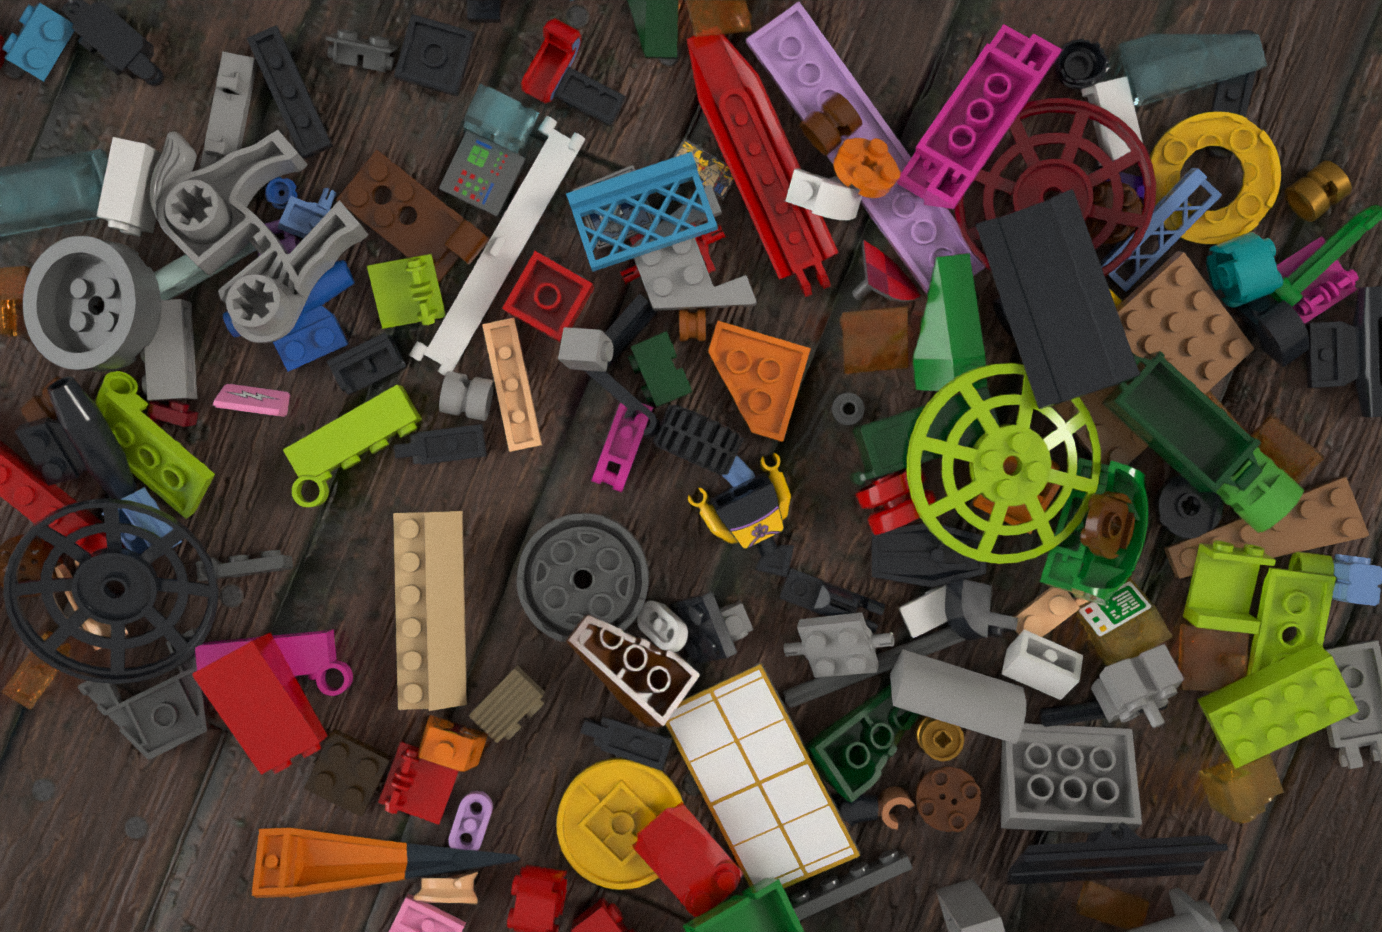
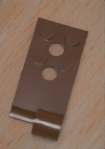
[336,150,490,283]

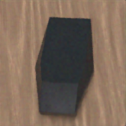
[872,523,986,587]

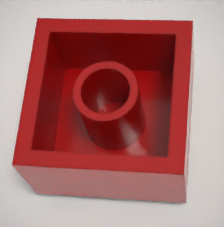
[502,251,594,343]

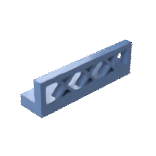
[1100,168,1222,292]

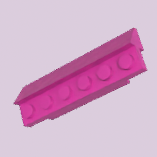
[897,24,1062,209]

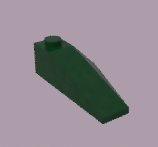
[804,684,919,802]

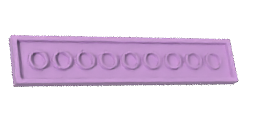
[746,2,985,295]

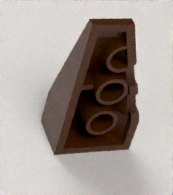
[566,615,700,727]

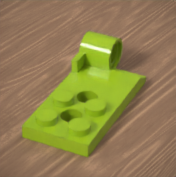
[95,371,215,519]
[1246,552,1336,676]

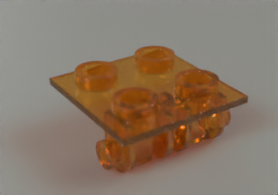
[686,0,752,37]
[840,306,908,374]

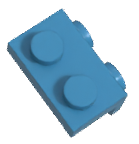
[2,3,75,82]

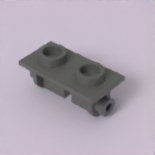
[326,29,399,73]

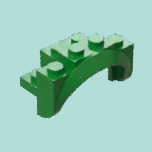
[1040,458,1148,606]

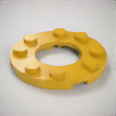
[1150,112,1281,244]

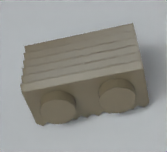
[469,665,545,743]

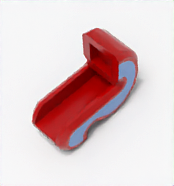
[521,18,581,104]

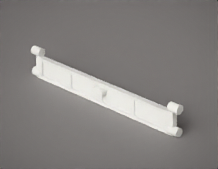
[409,116,585,376]

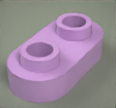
[449,791,493,851]

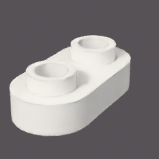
[637,601,688,652]

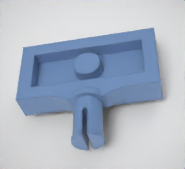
[278,188,336,239]

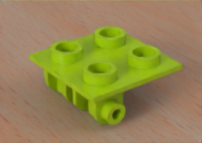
[367,254,446,329]

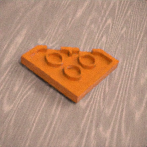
[708,320,811,442]

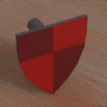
[852,240,921,302]

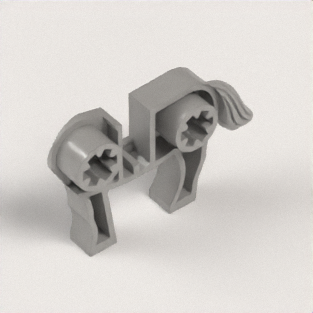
[150,130,368,343]

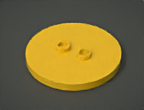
[556,757,684,890]

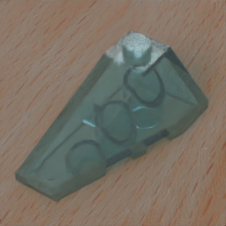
[1119,34,1267,107]

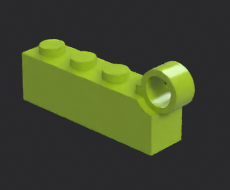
[283,384,422,507]

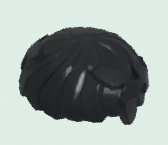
[1055,39,1109,89]

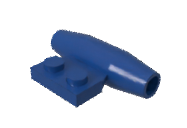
[223,260,355,372]

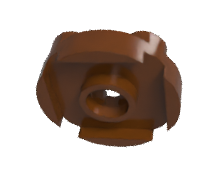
[1080,491,1135,559]

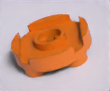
[833,138,901,198]

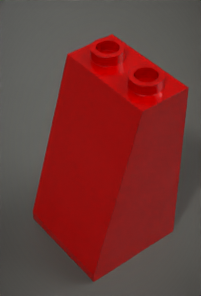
[192,632,328,775]

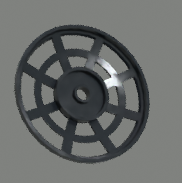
[3,498,219,684]

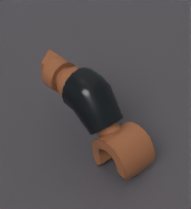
[833,786,915,830]

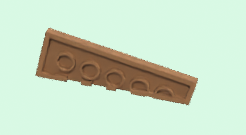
[1164,476,1370,578]

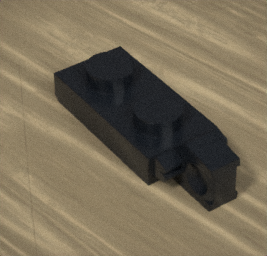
[394,424,487,465]
[580,716,673,770]

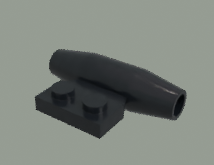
[1305,286,1382,417]
[15,376,137,500]

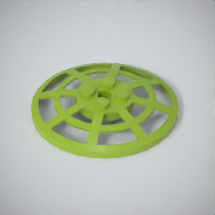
[907,363,1101,564]

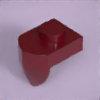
[146,400,199,428]

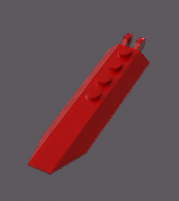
[686,26,839,297]

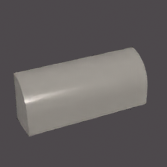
[890,649,1026,744]

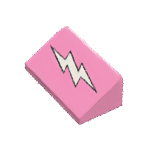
[213,384,290,417]

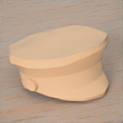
[414,870,478,905]

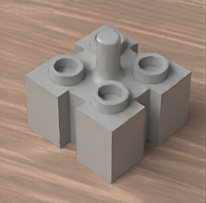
[1091,644,1184,728]

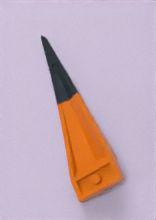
[252,828,521,898]

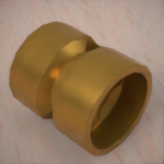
[1285,160,1352,222]
[914,715,964,761]

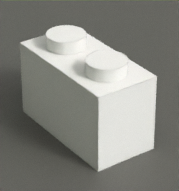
[1002,630,1083,700]

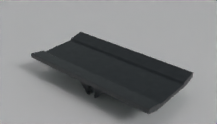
[976,189,1140,409]
[1007,822,1228,885]

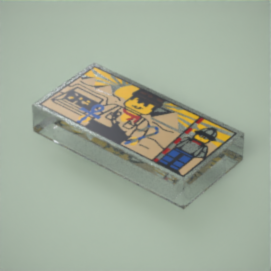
[673,138,735,201]

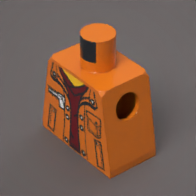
[419,715,488,772]

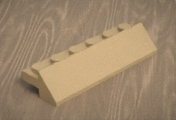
[393,511,467,711]

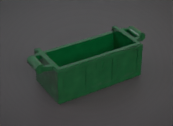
[1102,351,1263,493]
[850,387,1000,485]

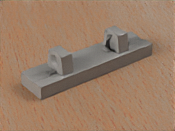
[200,51,258,169]

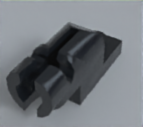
[779,568,885,634]

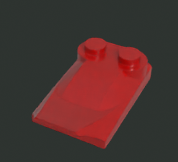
[632,802,743,917]

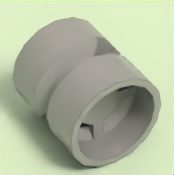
[439,371,494,421]

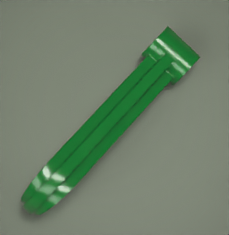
[1269,205,1382,306]

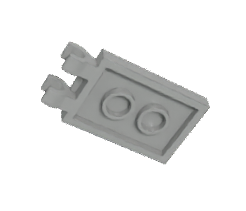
[1325,640,1382,769]

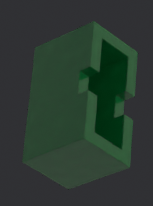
[628,331,693,408]

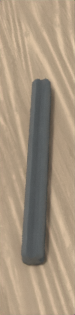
[783,626,965,708]

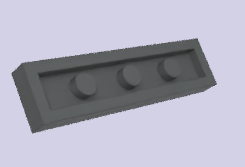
[789,848,913,921]

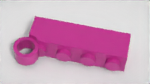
[195,629,353,696]

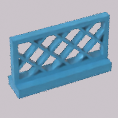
[566,152,718,272]

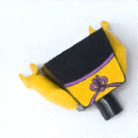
[688,453,791,556]

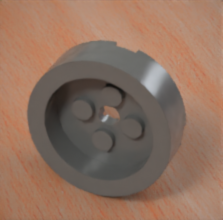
[23,236,161,372]
[517,512,649,643]

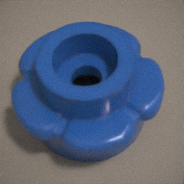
[265,177,298,209]

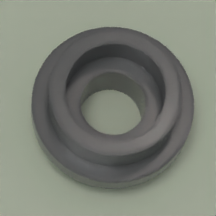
[832,393,864,425]

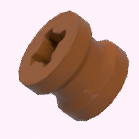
[679,309,706,342]

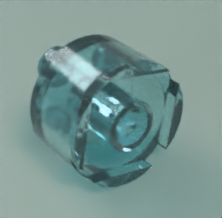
[463,84,540,154]

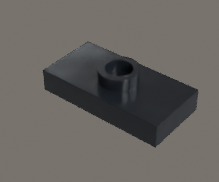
[554,67,627,128]

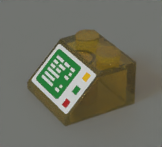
[1075,577,1172,666]

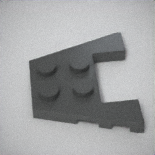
[77,628,211,760]

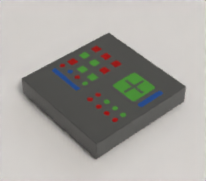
[439,130,526,218]

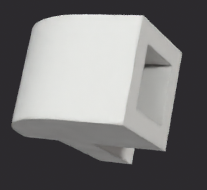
[785,168,862,220]

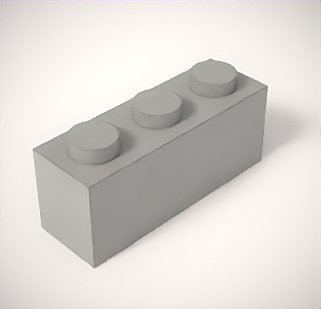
[140,299,197,402]

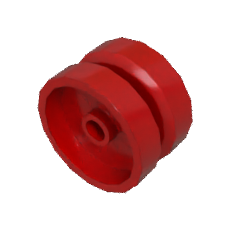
[854,466,938,535]

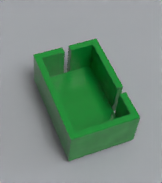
[683,878,804,932]

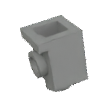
[720,600,753,642]

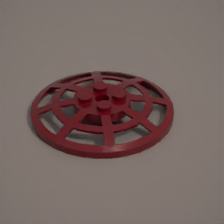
[954,98,1156,276]

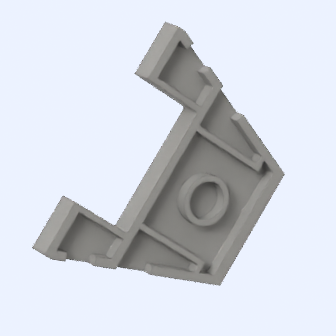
[631,184,757,311]

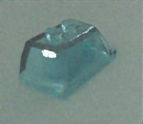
[0,149,108,237]

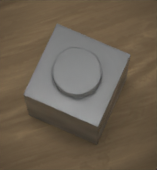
[558,327,613,372]

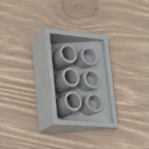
[999,723,1142,834]

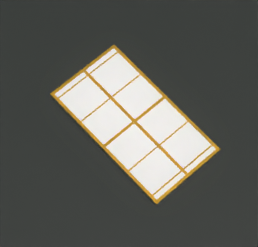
[666,663,861,888]

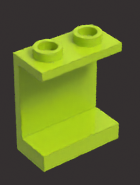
[1183,540,1276,634]

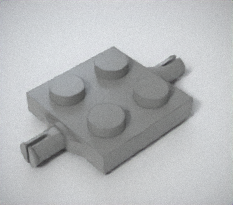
[784,613,894,678]

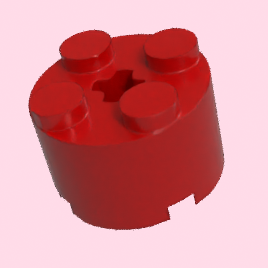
[507,864,567,932]

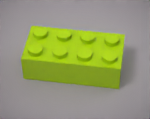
[1197,642,1359,769]

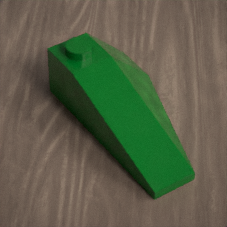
[912,253,988,391]

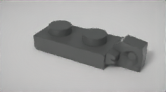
[196,550,293,582]

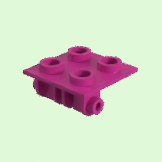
[1276,236,1359,324]

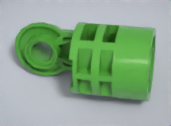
[1216,447,1304,533]

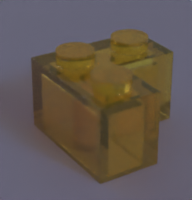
[1198,754,1284,823]

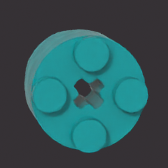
[1206,232,1283,308]

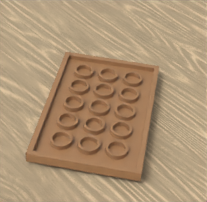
[1051,251,1254,465]

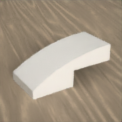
[897,584,948,638]

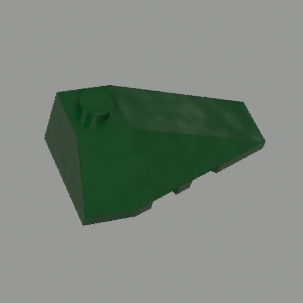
[627,0,678,59]

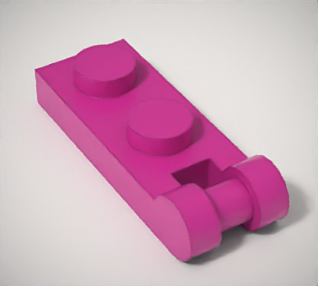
[592,403,653,493]

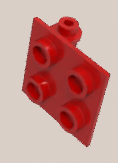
[378,741,459,825]

